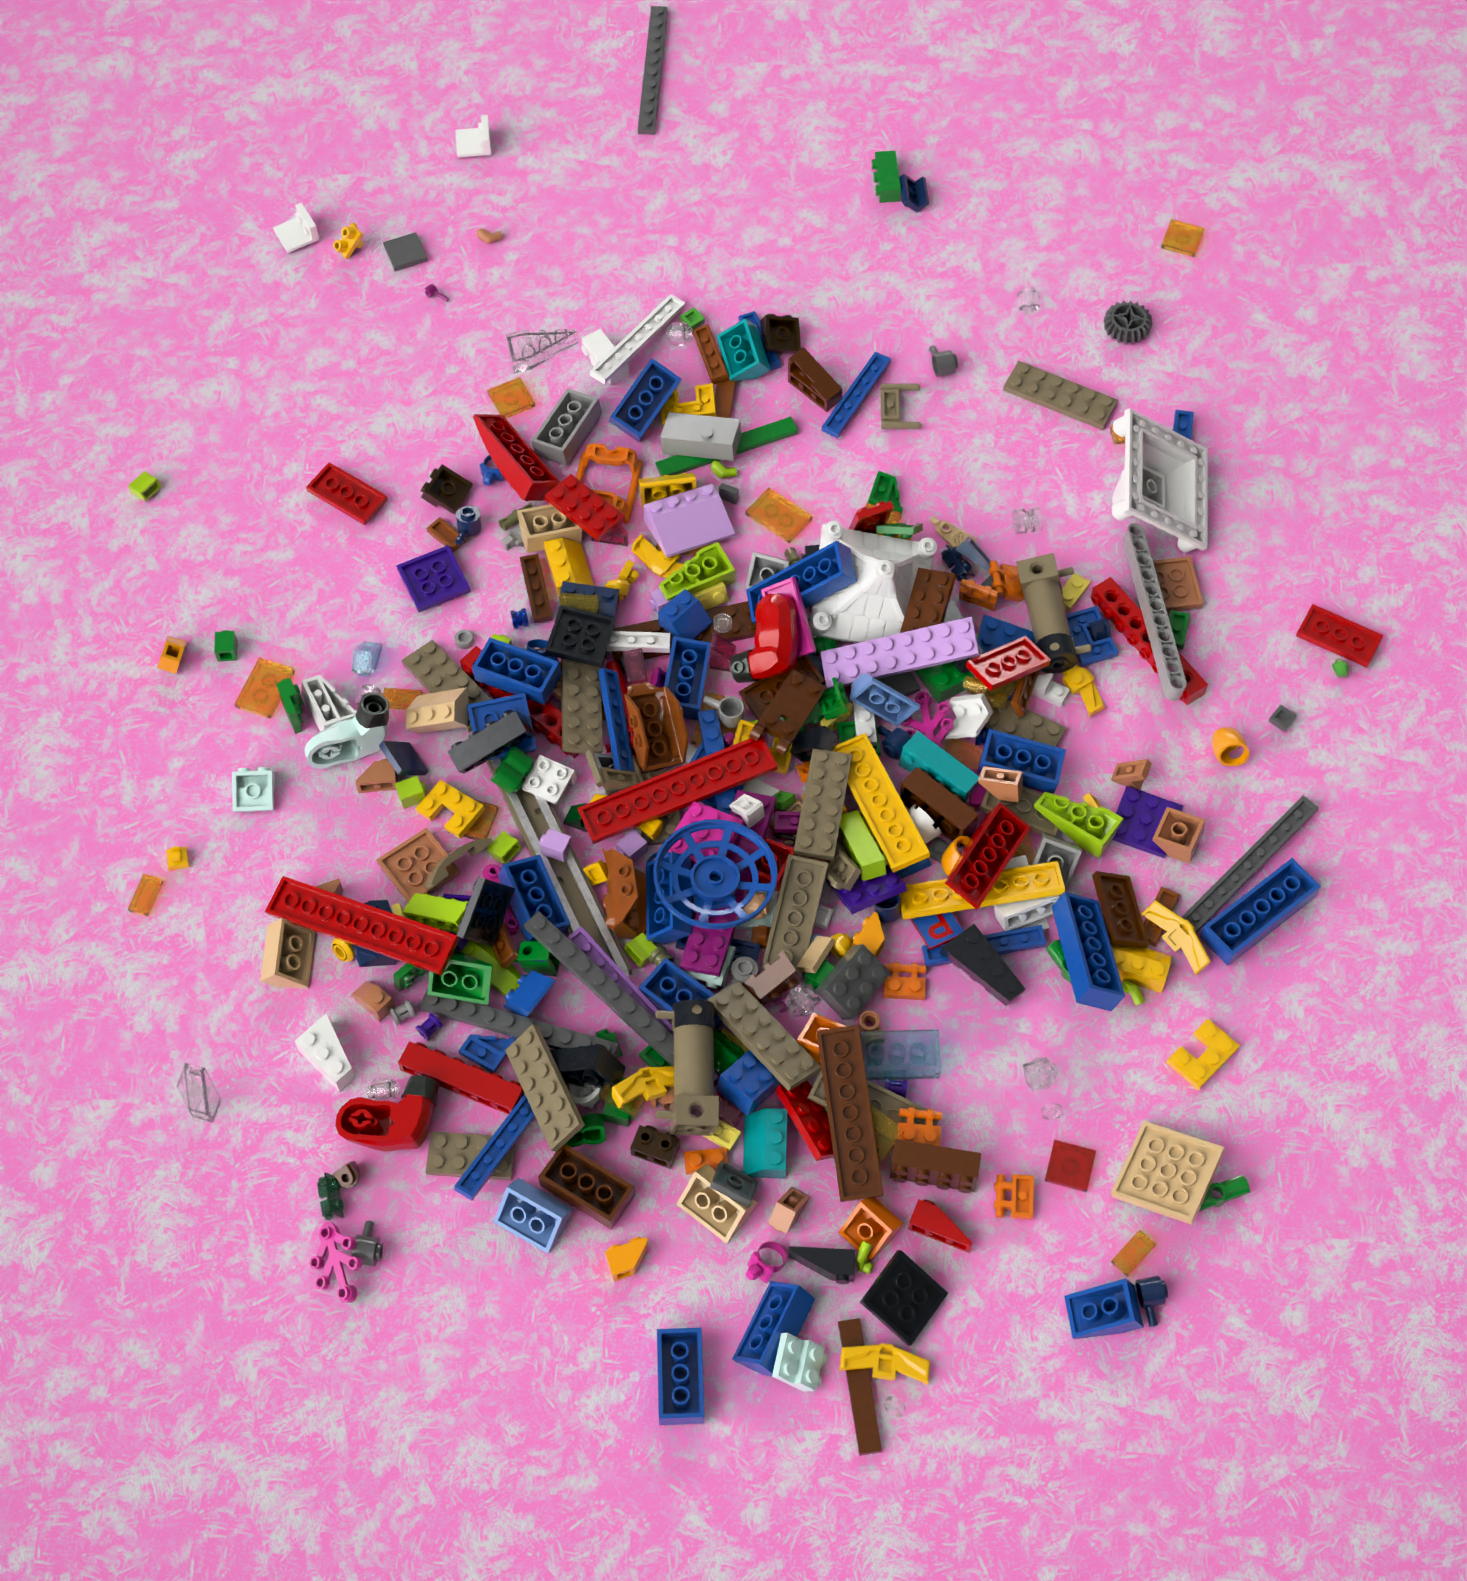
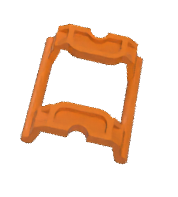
[576,443,643,524]

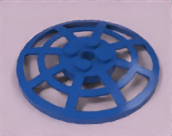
[653,819,778,929]

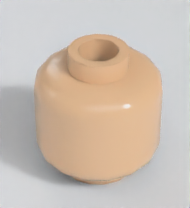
[742,893,770,919]

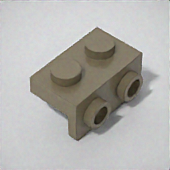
[826,849,862,891]

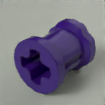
[415,1013,443,1041]
[885,1077,907,1098]

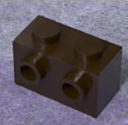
[630,1125,680,1169]

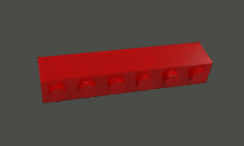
[398,1041,524,1115]

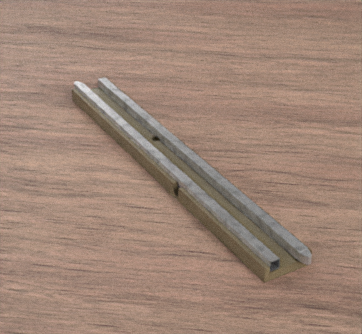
[471,731,632,978]

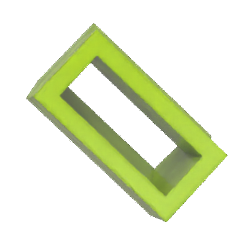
[128,471,162,502]
[487,831,522,864]
[624,932,657,968]

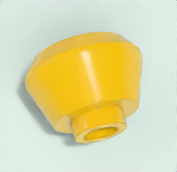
[605,580,630,601]
[830,933,852,959]
[332,938,355,962]

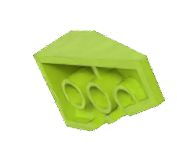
[659,542,735,601]
[1034,792,1124,858]
[455,940,521,997]

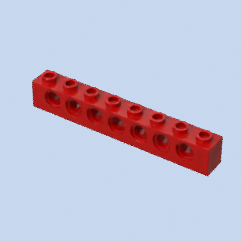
[1090,577,1208,705]
[460,646,580,759]

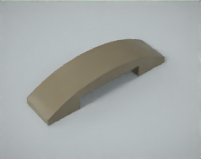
[424,838,493,890]

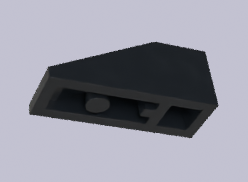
[789,1246,855,1284]

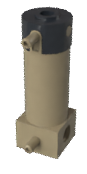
[1016,553,1092,674]
[655,1000,719,1136]

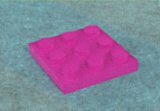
[666,802,745,864]

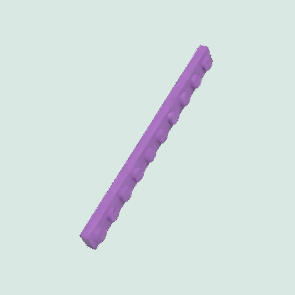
[567,926,719,1082]

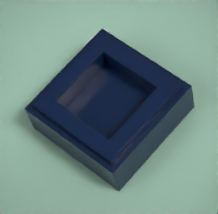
[1089,618,1112,642]

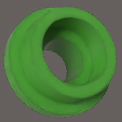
[1332,659,1349,678]

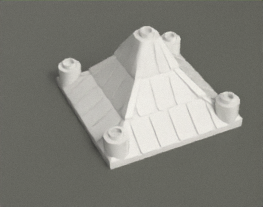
[1112,408,1208,553]
[809,521,937,643]

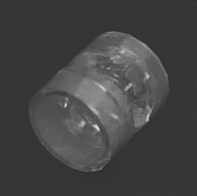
[1012,507,1043,534]

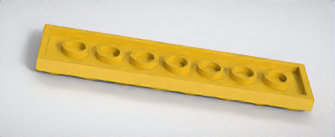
[833,733,930,873]
[899,861,1065,920]

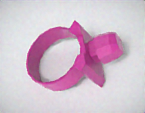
[746,1242,787,1283]

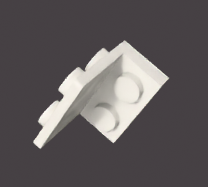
[455,115,491,157]
[273,203,319,253]
[945,693,993,739]
[522,755,577,804]

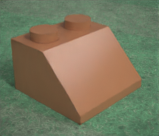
[1153,807,1205,864]

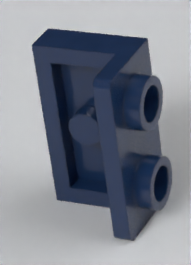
[899,174,929,213]

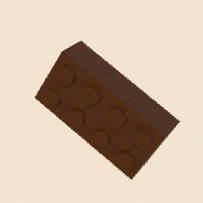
[900,767,979,848]
[889,1139,981,1193]
[538,1144,636,1230]

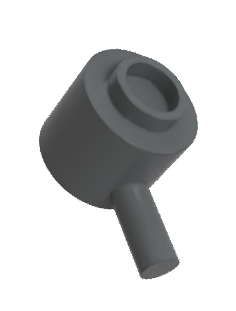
[929,346,958,377]
[352,1220,383,1266]

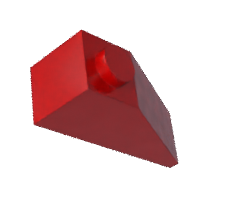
[908,1199,972,1253]

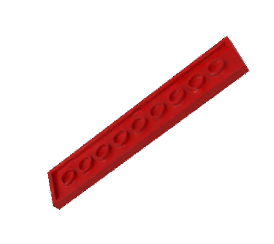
[578,736,778,844]
[265,876,460,976]

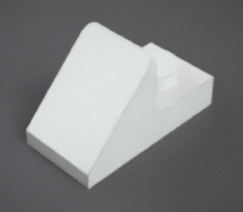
[1032,673,1070,707]
[729,794,765,828]

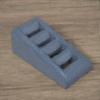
[956,536,991,571]

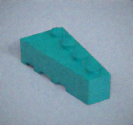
[898,731,979,802]

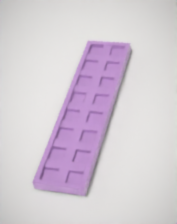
[821,616,980,689]

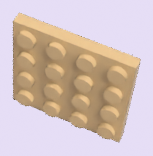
[1111,1121,1225,1225]

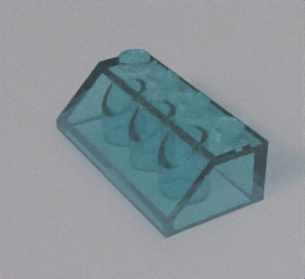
[860,1030,941,1080]

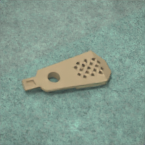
[930,516,977,547]

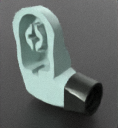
[304,692,389,769]

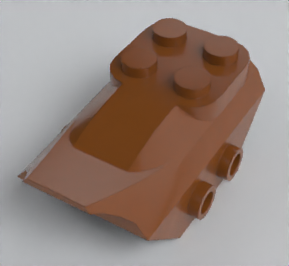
[624,682,689,772]
[602,848,646,939]

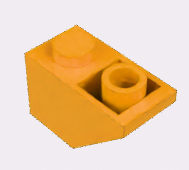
[157,635,187,674]
[851,911,885,958]
[605,1237,648,1282]

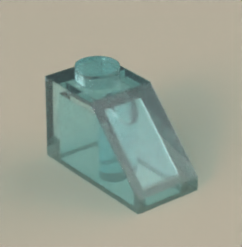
[352,641,382,677]

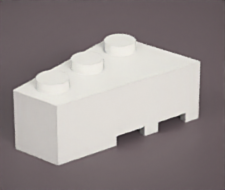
[301,675,357,731]
[294,1014,355,1092]

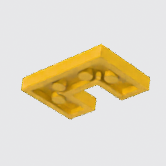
[661,383,717,425]
[733,719,792,775]
[415,780,486,839]
[1166,1019,1240,1090]

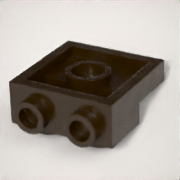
[760,314,801,354]
[420,464,473,514]

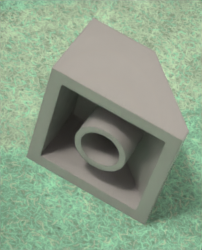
[1032,833,1082,888]

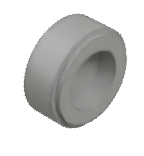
[454,629,474,649]

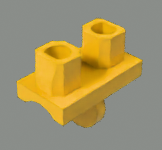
[333,222,364,259]

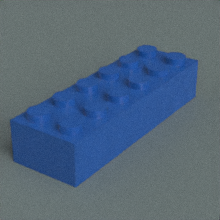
[746,541,857,624]
[1200,858,1321,966]
[1052,892,1125,1011]

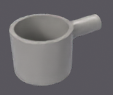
[703,696,744,728]
[719,957,758,992]

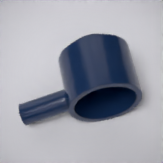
[455,506,482,545]
[877,725,911,760]
[874,894,901,923]
[1135,1276,1168,1327]

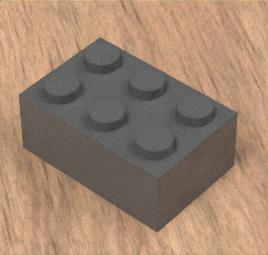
[815,944,890,1019]

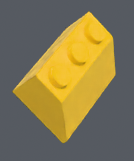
[638,473,696,508]
[544,537,594,599]
[1111,944,1172,993]

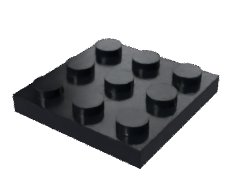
[545,605,616,668]
[456,876,515,946]
[860,1250,948,1346]

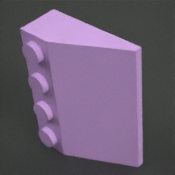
[644,484,735,558]

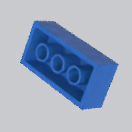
[609,358,682,442]
[664,636,711,721]
[472,637,562,705]
[646,852,692,945]
[498,855,571,941]
[639,958,723,1029]
[716,1050,782,1116]
[657,1327,705,1425]

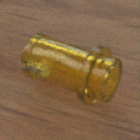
[963,676,988,694]

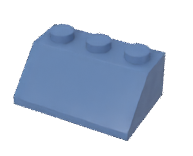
[849,673,920,726]
[493,1178,573,1254]

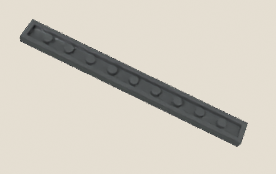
[638,6,668,135]
[1181,795,1319,933]
[524,911,674,1066]
[419,989,619,1057]

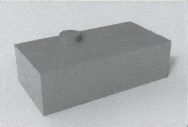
[532,388,602,465]
[660,412,742,461]

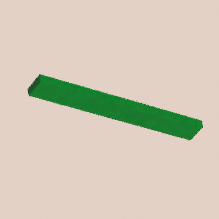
[655,416,798,476]

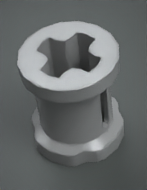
[389,1000,416,1025]

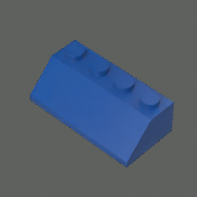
[977,729,1066,794]
[732,1281,815,1377]

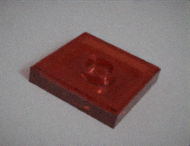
[1044,1139,1096,1192]

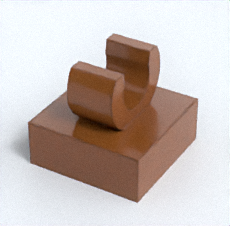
[752,925,771,949]

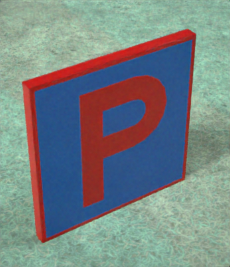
[911,912,965,950]

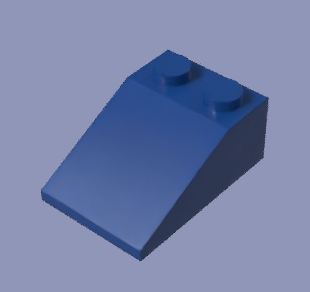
[1064,1278,1144,1339]

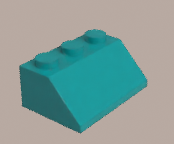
[717,318,770,381]
[743,1108,787,1179]

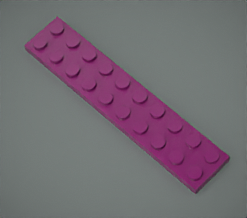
[679,790,777,977]

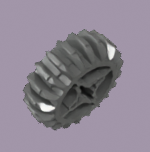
[1103,300,1152,345]

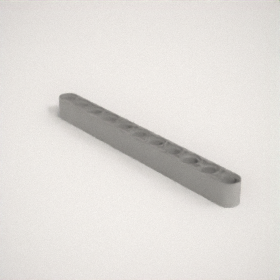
[1123,523,1187,701]

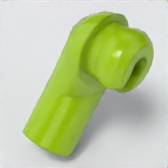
[711,461,737,478]
[1122,980,1145,1006]
[856,1241,874,1274]

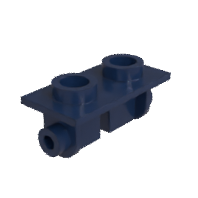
[941,544,975,581]

